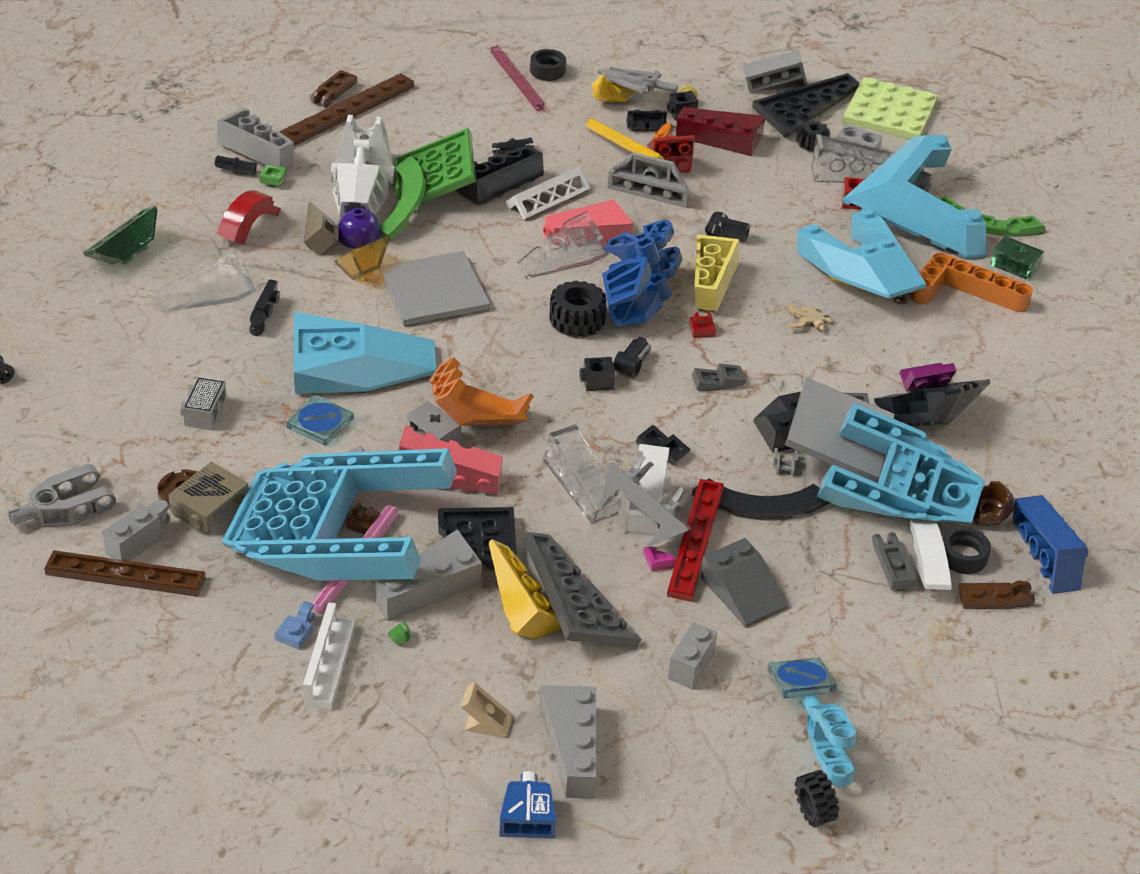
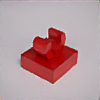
[689,311,716,338]

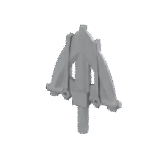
[598,67,678,95]

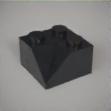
[753,392,801,453]

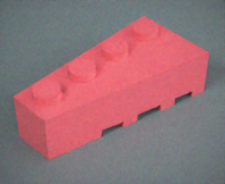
[399,426,503,494]

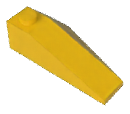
[489,539,562,640]

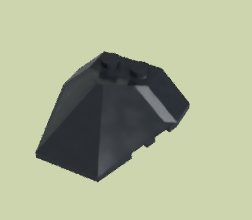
[874,379,990,427]

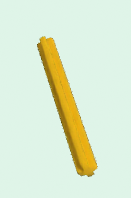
[586,118,664,160]

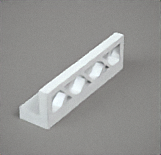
[506,166,590,220]
[303,602,356,710]

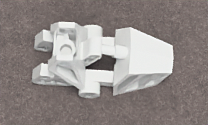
[331,115,395,216]

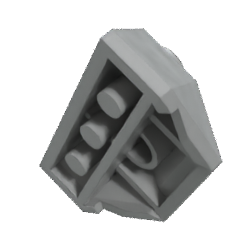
[608,152,689,208]

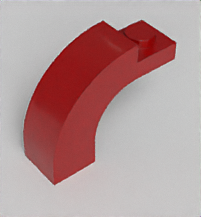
[217,190,281,244]

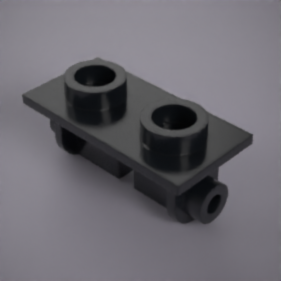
[626,109,667,131]

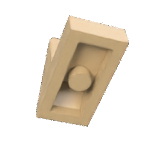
[461,682,513,737]

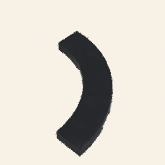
[692,478,830,520]

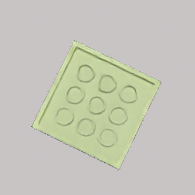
[842,77,938,139]

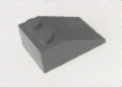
[700,538,788,628]

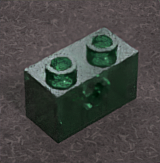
[990,236,1044,281]

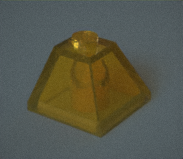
[335,236,389,281]

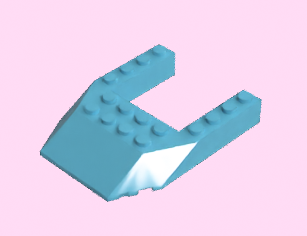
[222,449,457,580]

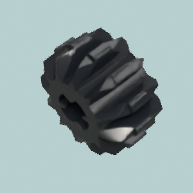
[796,120,830,151]

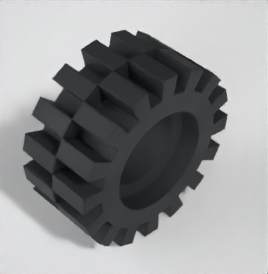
[794,770,839,827]

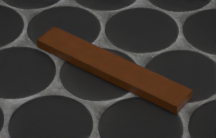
[44,550,206,597]

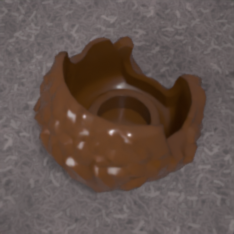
[973,481,1015,526]

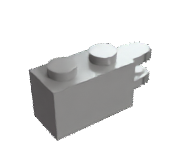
[102,500,171,561]

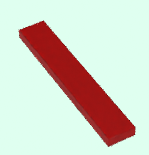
[667,479,724,602]

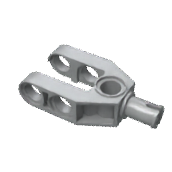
[7,464,117,526]

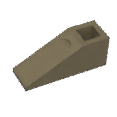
[304,202,339,255]

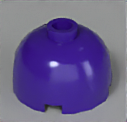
[338,208,381,249]

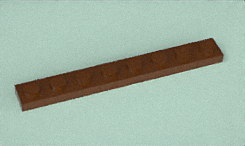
[279,73,414,146]

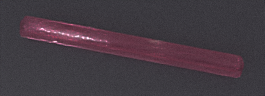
[491,45,545,111]

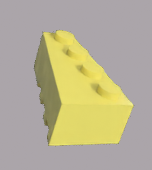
[695,234,740,311]

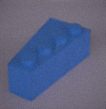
[1012,495,1088,594]

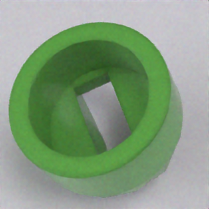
[387,621,411,645]

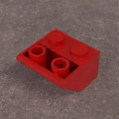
[647,135,695,173]

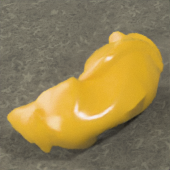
[592,74,635,103]

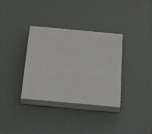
[379,251,490,326]
[785,377,894,482]

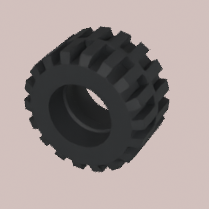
[549,280,607,337]

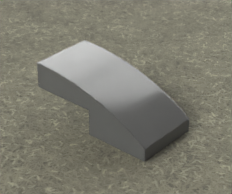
[692,363,746,390]

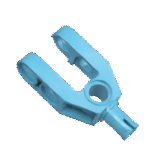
[803,695,856,787]

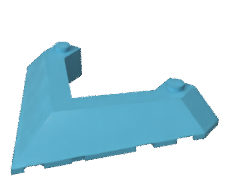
[842,135,986,259]

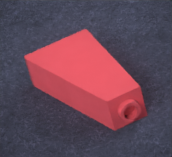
[543,199,633,246]

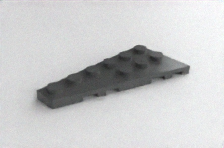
[524,532,642,647]

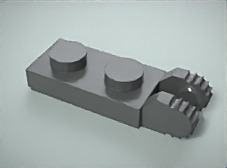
[872,532,917,590]

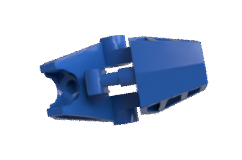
[602,220,683,327]

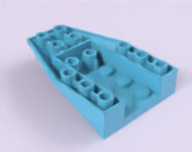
[294,312,436,394]

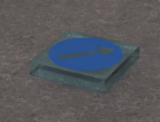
[286,395,354,446]
[768,657,837,699]

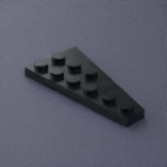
[752,73,859,137]

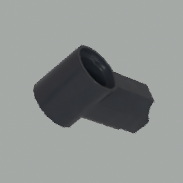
[705,211,750,242]
[613,336,651,378]

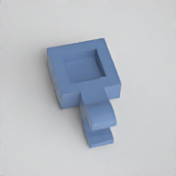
[275,601,315,650]

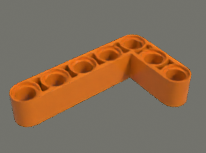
[911,253,1033,312]

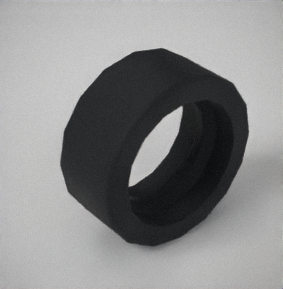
[530,49,567,81]
[943,526,991,574]

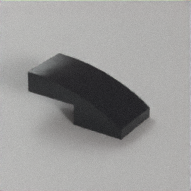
[635,425,691,464]

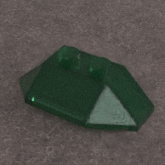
[83,206,158,264]

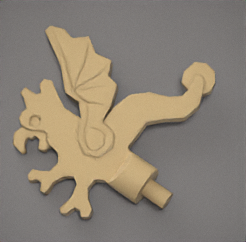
[788,303,832,332]

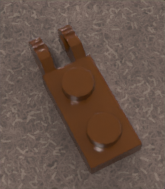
[310,70,357,108]
[958,581,1035,609]

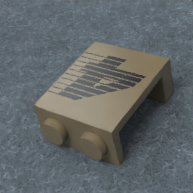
[168,462,249,535]

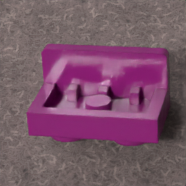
[899,363,957,392]

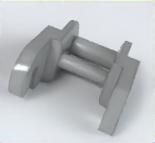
[773,448,798,475]

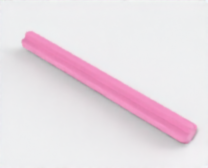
[313,505,398,614]

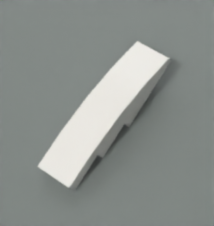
[910,519,952,590]

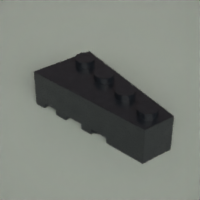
[455,146,544,204]

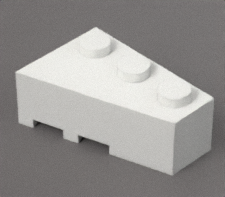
[627,444,671,535]

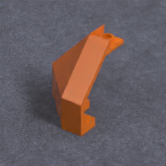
[430,357,534,426]

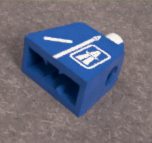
[499,771,556,838]

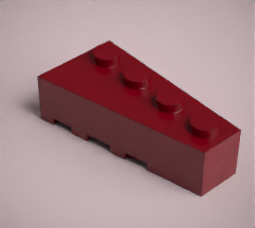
[675,107,766,156]

